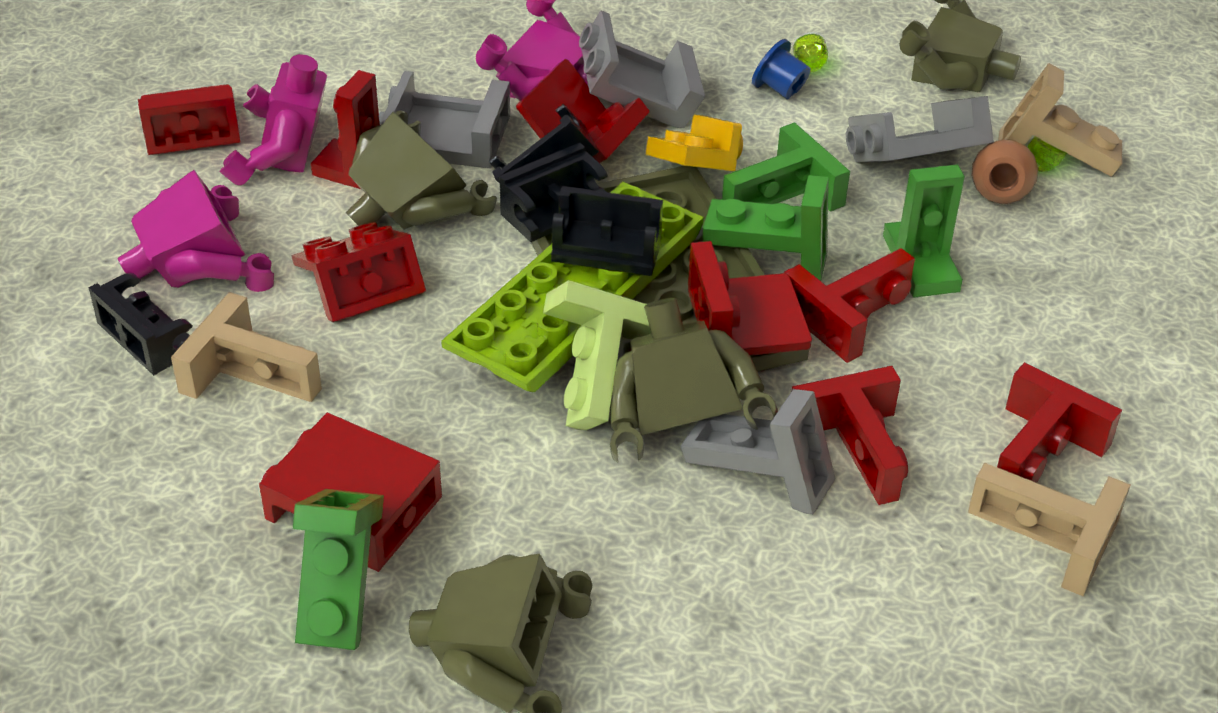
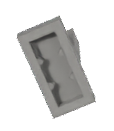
[681,389,835,515]

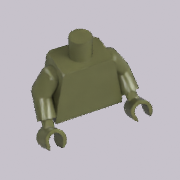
[899,0,1021,92]
[345,110,497,230]
[610,298,778,462]
[409,554,593,713]

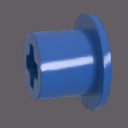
[752,39,811,99]

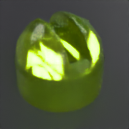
[793,34,828,72]
[1027,136,1067,172]

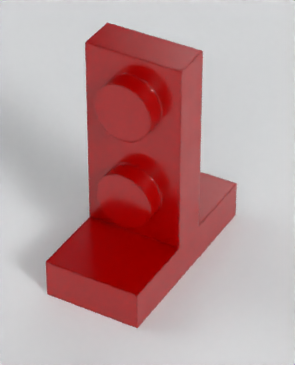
[311,70,380,190]
[784,248,915,363]
[997,362,1122,483]
[791,366,908,505]

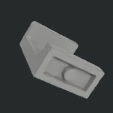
[579,10,705,128]
[379,71,510,169]
[846,96,994,162]

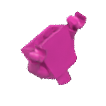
[476,0,588,101]
[220,54,327,186]
[118,170,274,292]

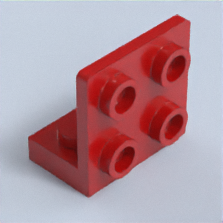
[516,59,650,163]
[138,84,241,155]
[291,222,426,322]
[688,241,812,355]

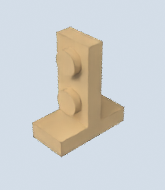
[998,63,1122,177]
[171,292,322,402]
[968,463,1131,596]

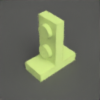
[543,280,651,431]

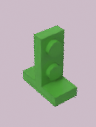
[722,122,850,212]
[883,164,965,298]
[703,175,829,281]
[293,489,384,650]

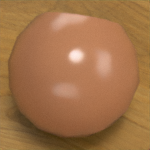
[971,140,1038,204]

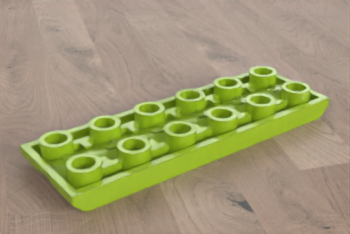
[441,182,704,392]

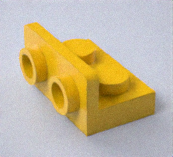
[645,114,743,171]

